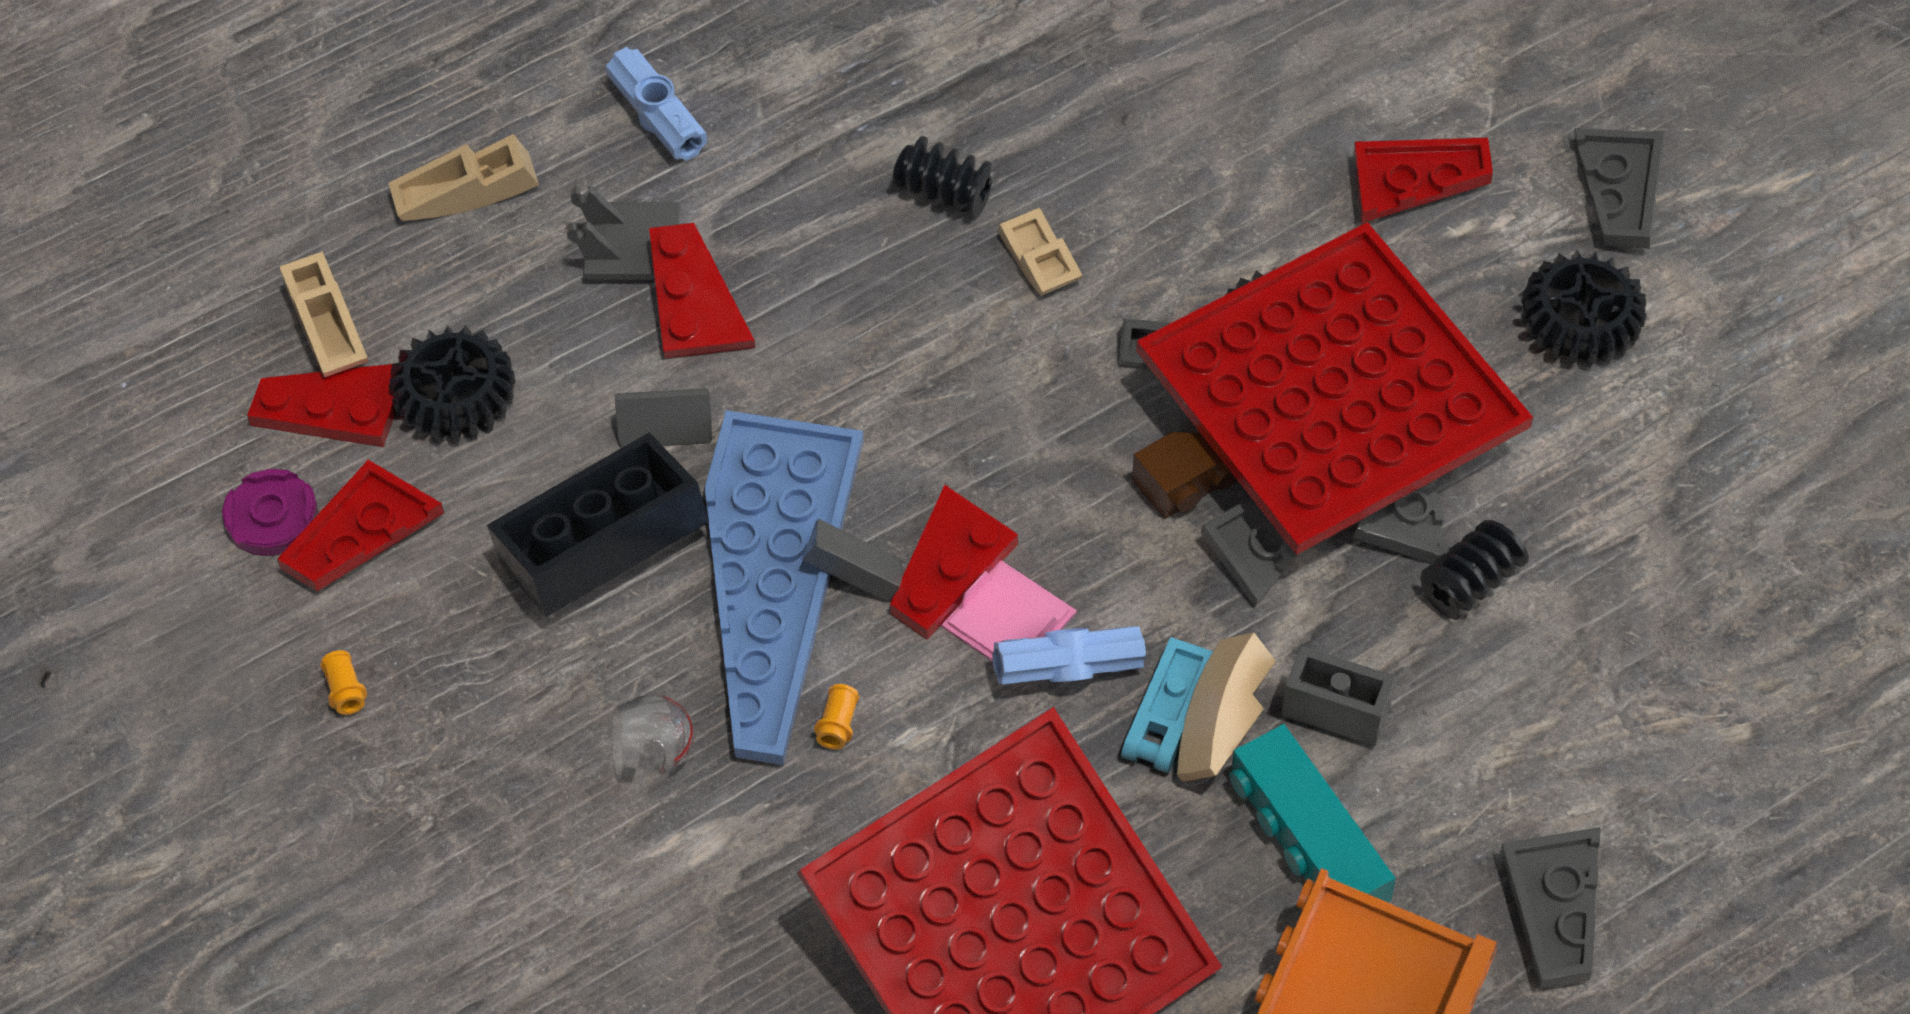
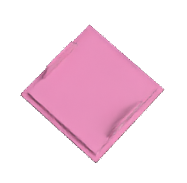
[941,560,1077,662]

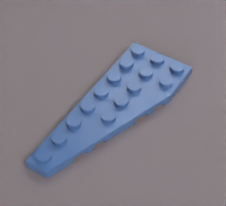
[705,410,864,765]

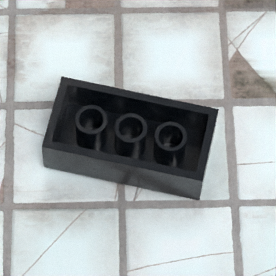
[487,432,709,617]

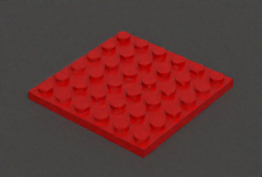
[1136,222,1533,555]
[796,707,1222,1014]

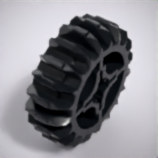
[1521,250,1647,368]
[389,325,516,444]

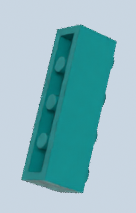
[1229,724,1396,903]

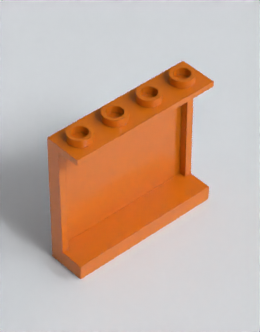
[1255,868,1497,1014]

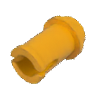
[320,650,367,715]
[814,684,859,750]

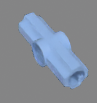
[605,47,707,161]
[992,626,1146,685]

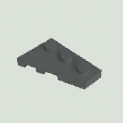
[1500,827,1601,989]

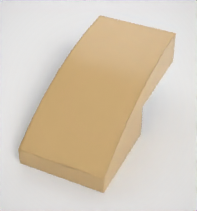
[998,208,1083,296]

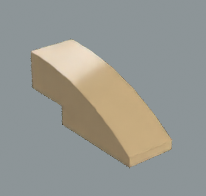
[388,134,539,221]
[279,251,368,377]
[1177,632,1276,782]

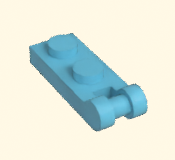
[1121,637,1213,773]

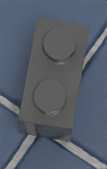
[1282,646,1396,746]

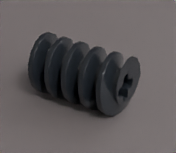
[893,136,992,217]
[1420,520,1529,620]

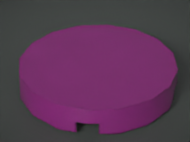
[222,468,319,556]

